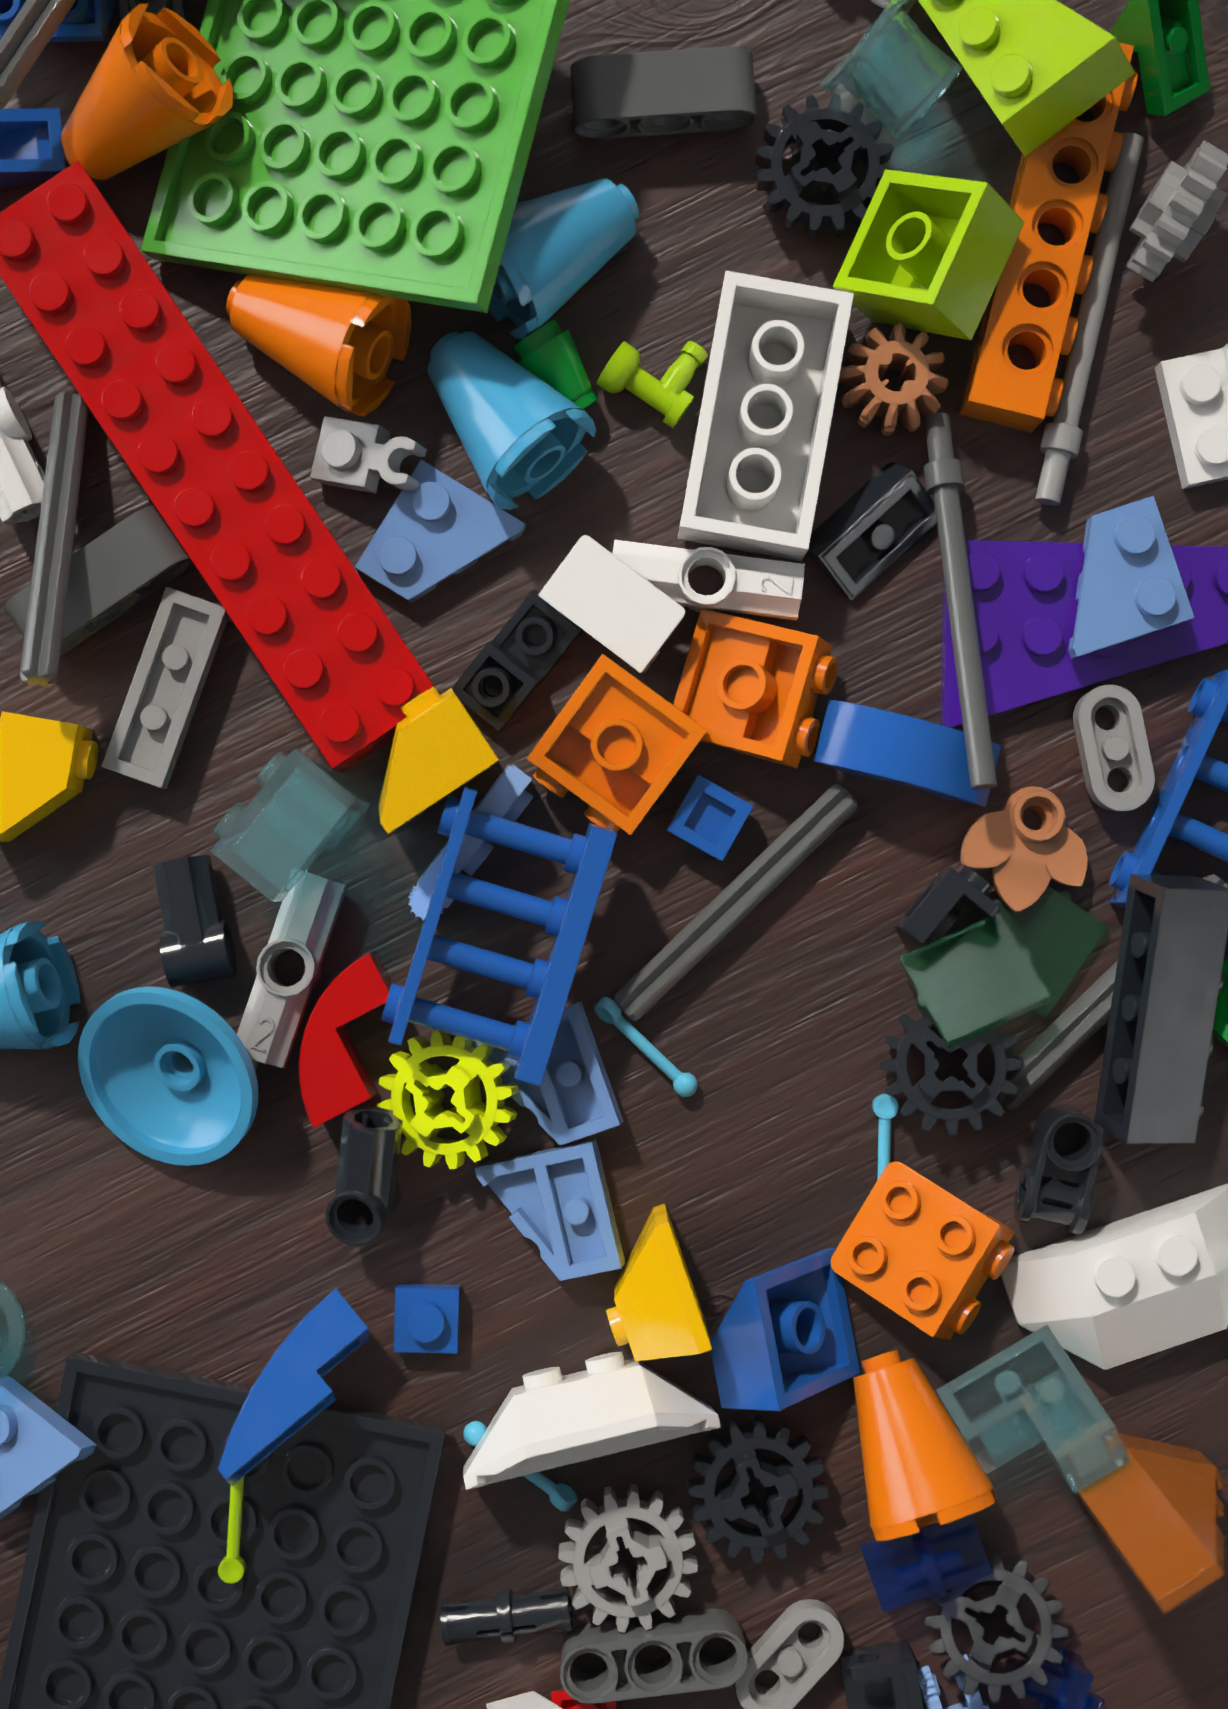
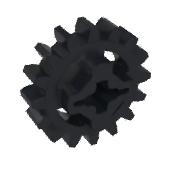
[755,94,893,239]
[881,995,1022,1135]
[688,1415,829,1563]
[925,1553,1068,1704]

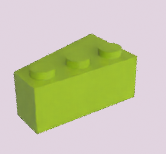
[918,0,1135,156]

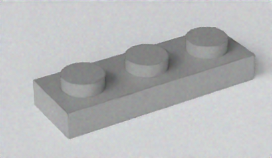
[101,587,229,789]

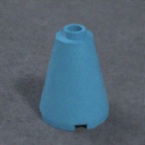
[488,178,639,339]
[427,331,596,510]
[0,921,80,1049]

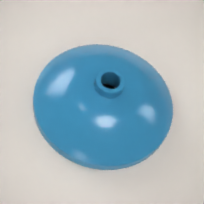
[78,987,258,1166]

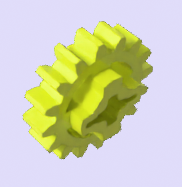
[377,1030,519,1170]

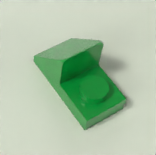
[1110,0,1210,116]

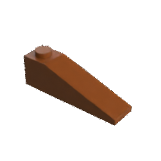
[1059,1431,1224,1614]

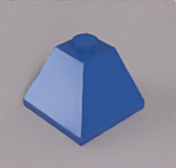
[711,1248,860,1411]

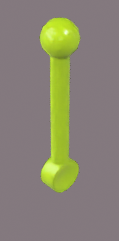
[218,1477,246,1584]

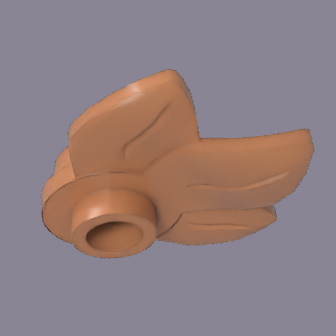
[961,786,1088,912]

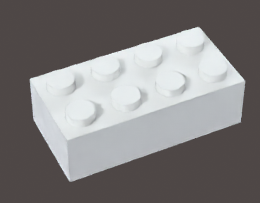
[677,271,854,561]

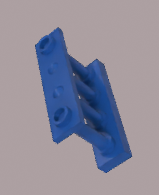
[1109,669,1228,957]
[381,785,617,1086]

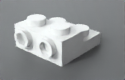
[1155,344,1228,489]

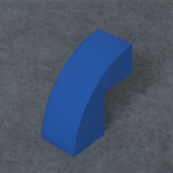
[814,699,1001,807]

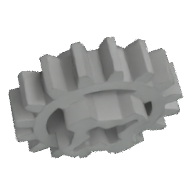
[1126,140,1228,282]
[558,1484,698,1633]

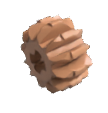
[838,323,948,436]

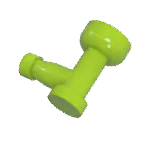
[596,341,708,429]

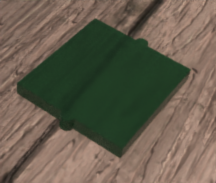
[958,886,1108,1018]
[899,913,1050,1048]

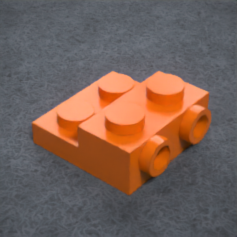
[673,609,838,768]
[527,654,708,835]

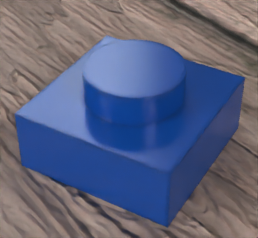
[666,775,753,862]
[394,1283,461,1354]

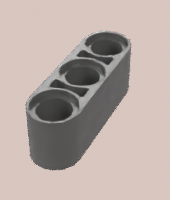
[570,47,757,139]
[4,505,193,656]
[560,1608,748,1704]

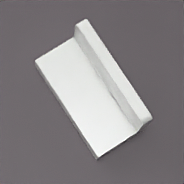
[538,535,686,673]

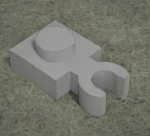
[310,416,427,493]

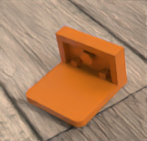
[830,1162,1015,1340]

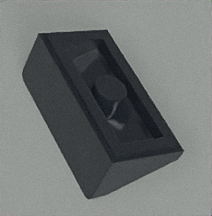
[806,462,937,601]

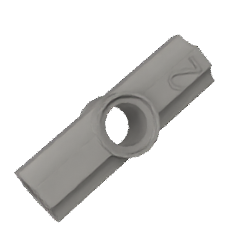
[237,868,348,1068]

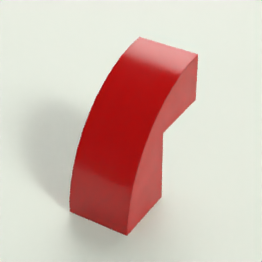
[299,951,392,1128]

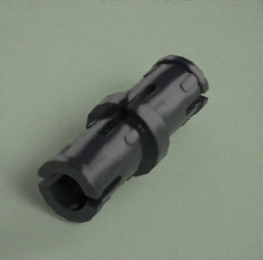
[440,1587,573,1646]

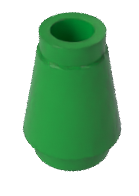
[512,319,598,409]

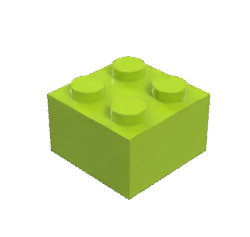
[833,169,1024,340]

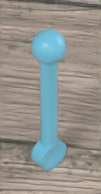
[594,997,698,1097]
[872,1093,899,1180]
[463,1421,577,1512]

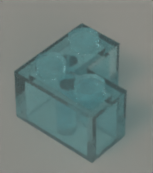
[210,748,371,902]
[936,1325,1131,1494]

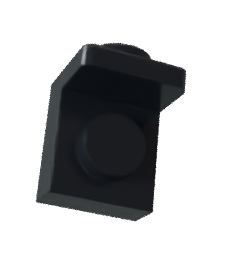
[895,866,1001,944]

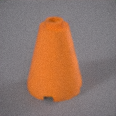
[61,4,233,180]
[226,274,412,416]
[853,1349,997,1542]

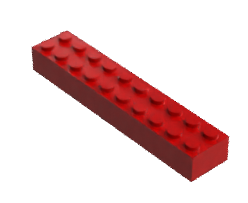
[0,161,441,773]

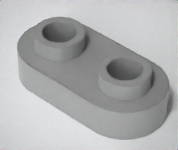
[1073,685,1155,812]
[735,1599,844,1709]

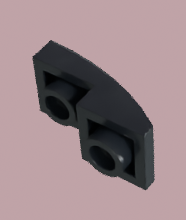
[452,589,584,731]

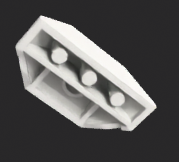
[1000,1183,1228,1370]
[463,1352,721,1490]

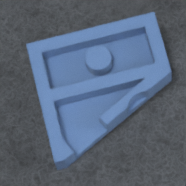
[355,460,526,604]
[1068,495,1195,659]
[471,1002,624,1145]
[474,1139,625,1281]
[0,1376,97,1520]

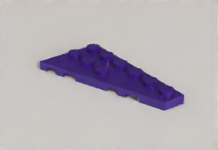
[940,540,1228,728]

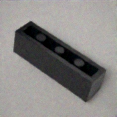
[1094,874,1228,1143]

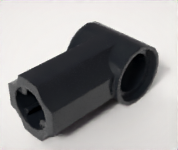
[153,854,237,988]
[325,1106,403,1246]

